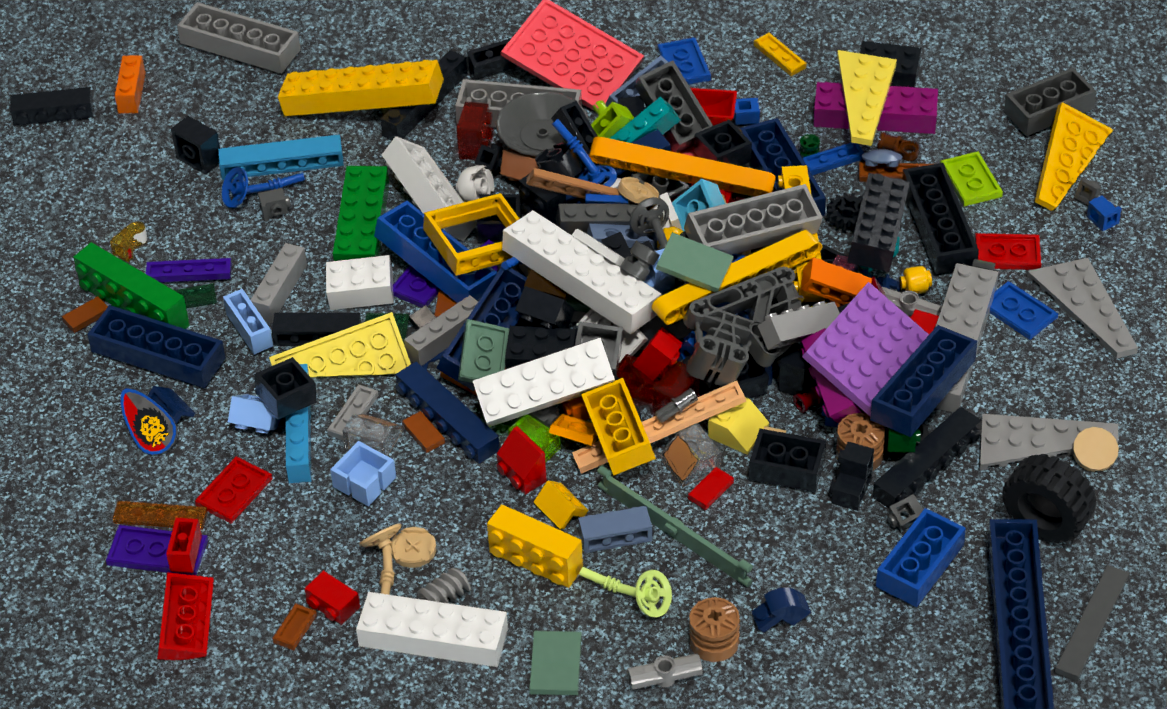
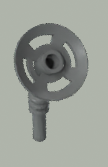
[630,197,678,282]

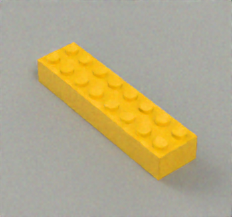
[278,60,444,116]

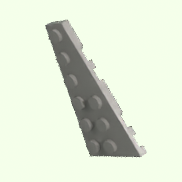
[1027,258,1138,358]
[980,414,1118,471]

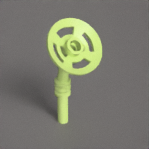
[579,567,672,617]

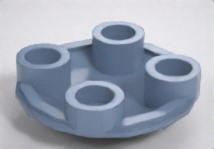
[862,149,903,167]

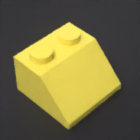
[708,397,769,455]

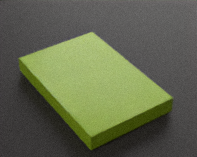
[940,151,1003,206]

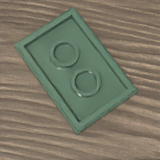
[656,232,734,293]
[458,319,509,383]
[530,631,582,695]

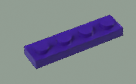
[146,258,232,282]

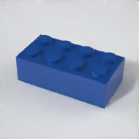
[876,508,966,607]

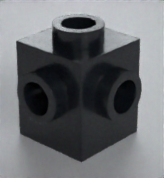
[474,143,503,174]

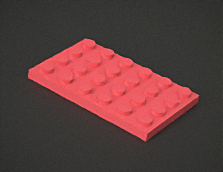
[501,0,644,110]

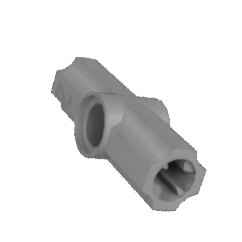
[882,287,942,317]
[627,653,703,690]

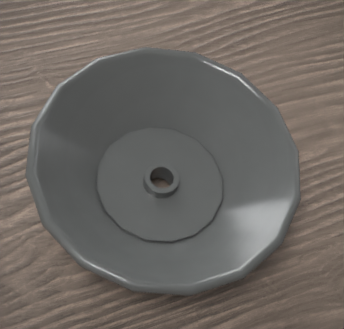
[496,92,589,156]

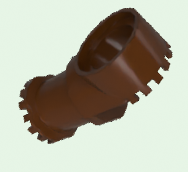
[877,132,919,161]

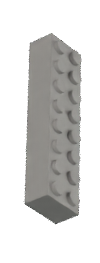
[935,263,999,412]

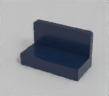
[148,386,195,424]

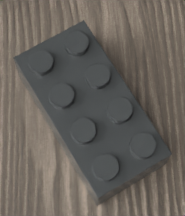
[635,60,713,153]
[1004,67,1097,136]

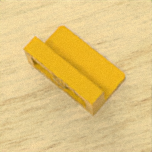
[534,480,589,529]

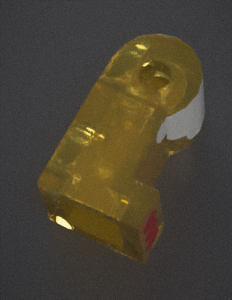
[110,222,147,262]

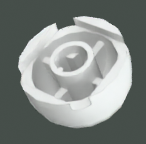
[456,165,494,202]

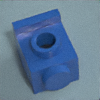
[732,98,760,125]
[1087,196,1121,232]

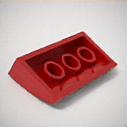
[157,572,214,660]

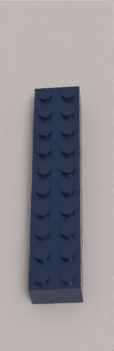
[988,519,1054,709]

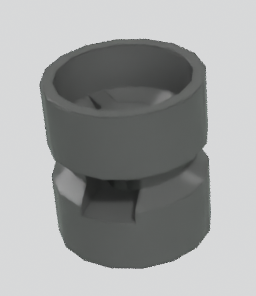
[620,241,660,281]

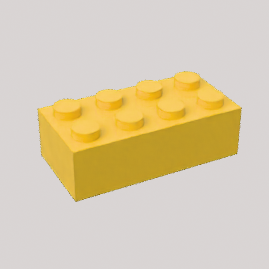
[581,378,656,476]
[487,504,583,588]

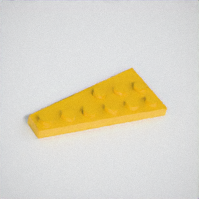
[1034,102,1113,211]

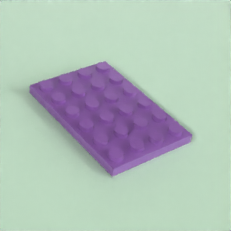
[802,282,929,417]

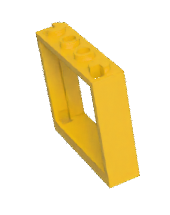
[423,193,520,276]

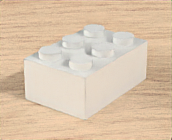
[326,255,394,310]

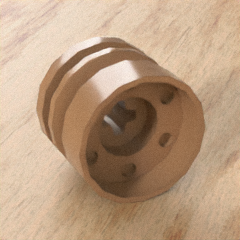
[836,413,885,471]
[689,597,740,662]

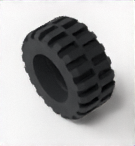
[1002,454,1096,543]

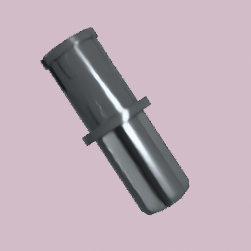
[655,388,698,423]

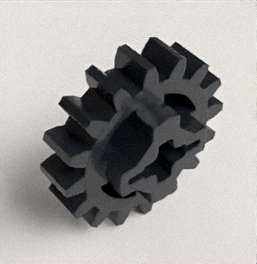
[826,193,863,231]

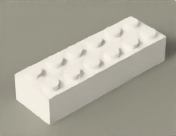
[382,136,477,241]
[473,338,615,427]
[356,592,508,667]

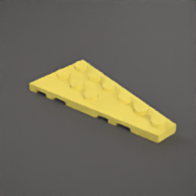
[837,50,897,146]
[269,312,411,378]

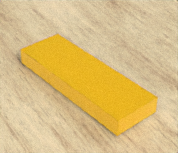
[754,33,807,76]

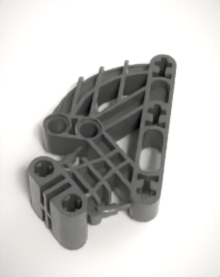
[683,266,804,387]

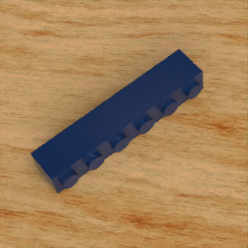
[395,361,500,464]

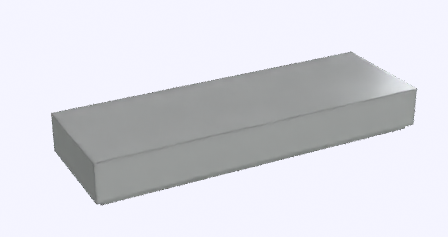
[327,384,378,442]

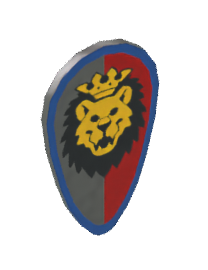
[121,389,177,455]

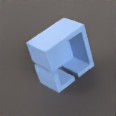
[330,441,396,506]

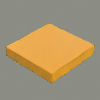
[549,414,598,446]

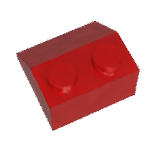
[496,426,547,495]

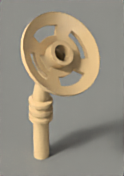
[359,523,402,595]

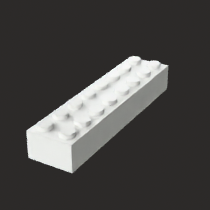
[502,210,662,334]

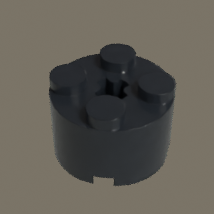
[535,142,584,177]

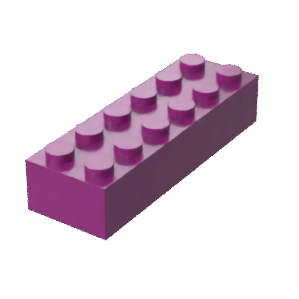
[814,82,938,134]

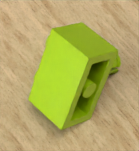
[591,100,634,138]

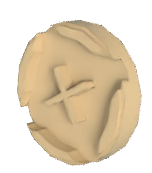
[618,177,659,206]
[1072,427,1119,472]
[390,527,436,568]

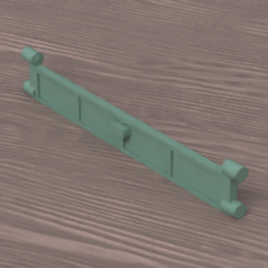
[597,465,753,588]

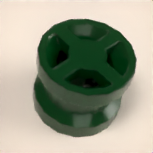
[799,134,820,158]

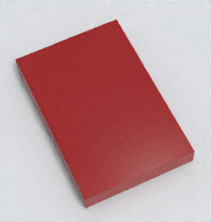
[975,233,1041,270]
[194,456,273,524]

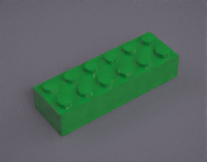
[333,166,390,261]
[73,242,190,329]

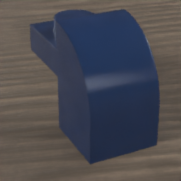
[752,588,811,632]

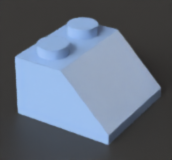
[228,394,282,433]

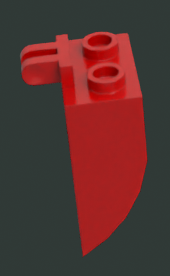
[691,88,737,126]

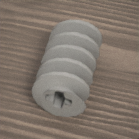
[418,568,471,603]

